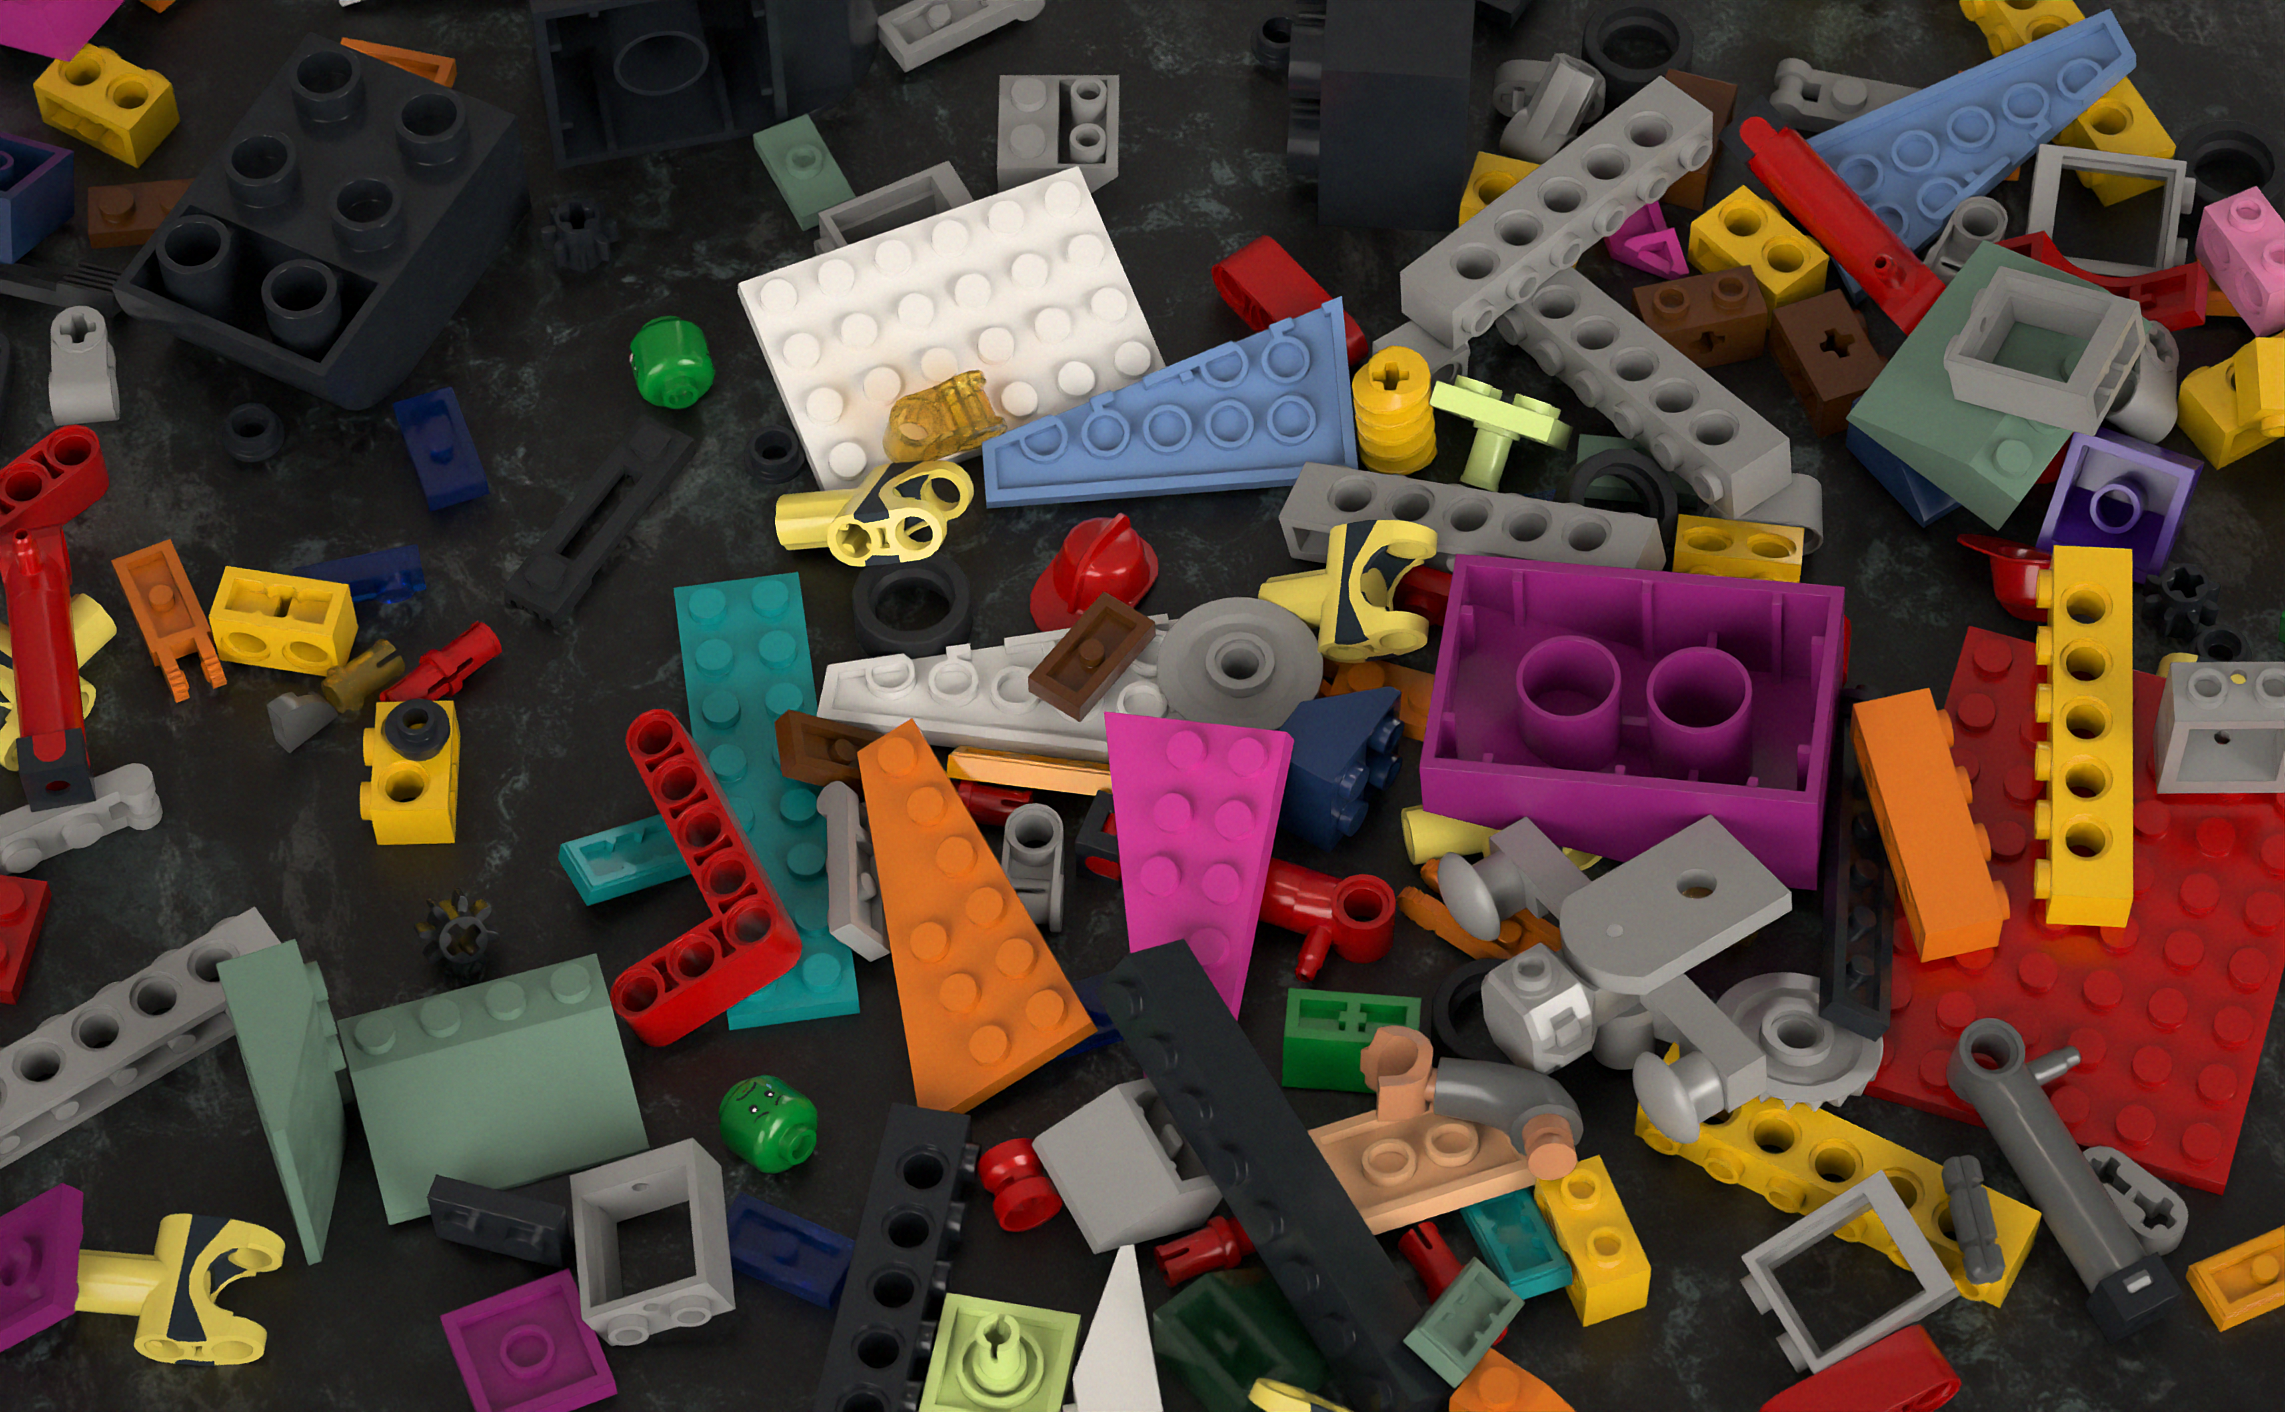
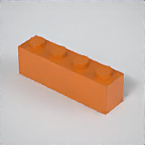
[1849,688,2010,963]

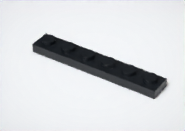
[1818,717,1895,1042]

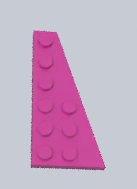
[1104,711,1294,1078]

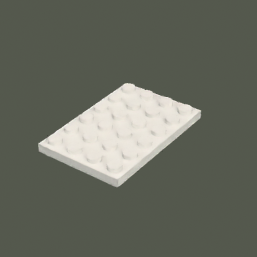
[737,166,1166,491]

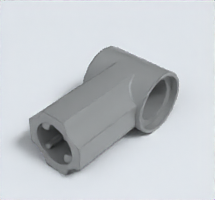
[1499,53,1604,165]

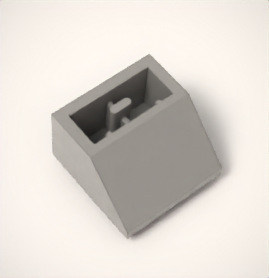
[997,75,1119,194]
[1032,1078,1223,1254]

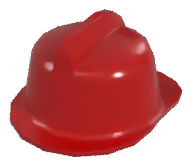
[1030,513,1158,632]
[1957,534,2052,622]

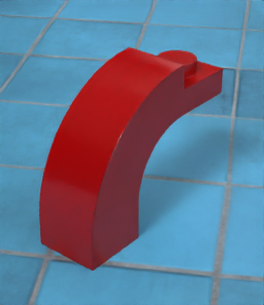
[1994,231,2209,332]

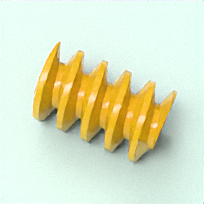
[1352,345,1437,475]

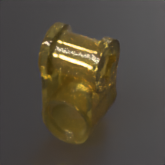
[882,370,1008,463]

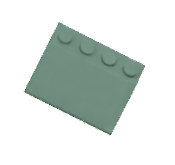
[1846,240,2154,531]
[216,939,355,1265]
[337,953,650,1225]

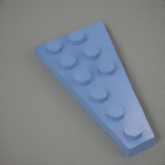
[1806,9,2136,306]
[982,296,1358,508]

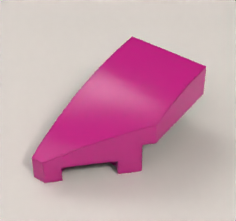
[1603,200,1689,280]

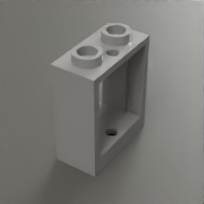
[2025,144,2196,277]
[814,160,975,256]
[1944,266,2146,437]
[2153,662,2285,793]
[570,1138,735,1346]
[1740,1169,1961,1375]

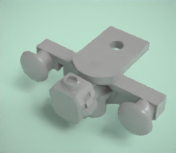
[1437,814,1792,1144]

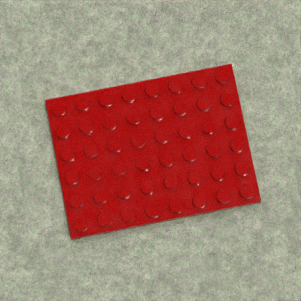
[1862,626,2285,1196]

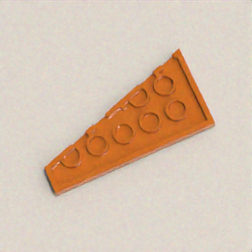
[857,718,1099,1114]

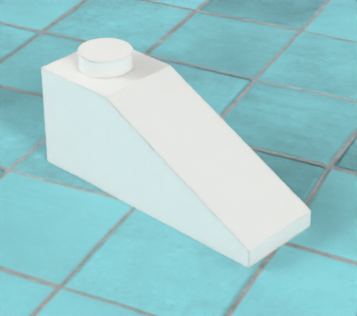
[1062,1244,1163,1412]

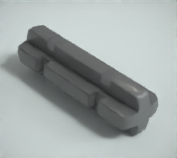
[1941,1155,2005,1285]

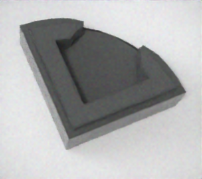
[267,691,338,753]

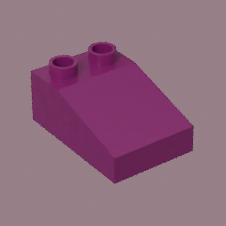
[1419,554,1845,890]

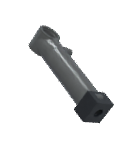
[1946,1018,2183,1344]

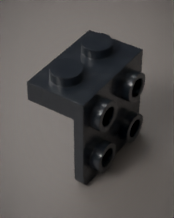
[427,1164,601,1269]

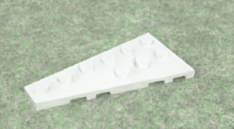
[817,614,1184,764]

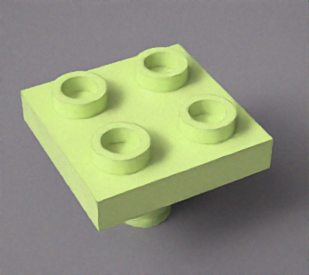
[1429,375,1573,492]
[919,1293,1081,1412]

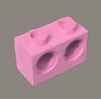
[2194,186,2285,338]

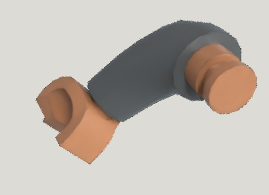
[1360,1026,1584,1180]

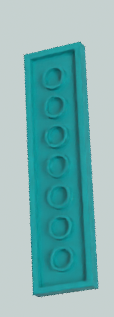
[674,572,860,1030]

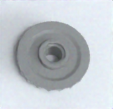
[1157,597,1323,730]
[1716,972,1883,1112]

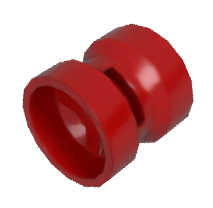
[977,1138,1062,1232]

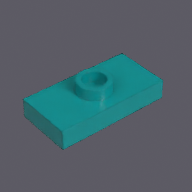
[558,814,692,906]
[1460,1187,1573,1300]

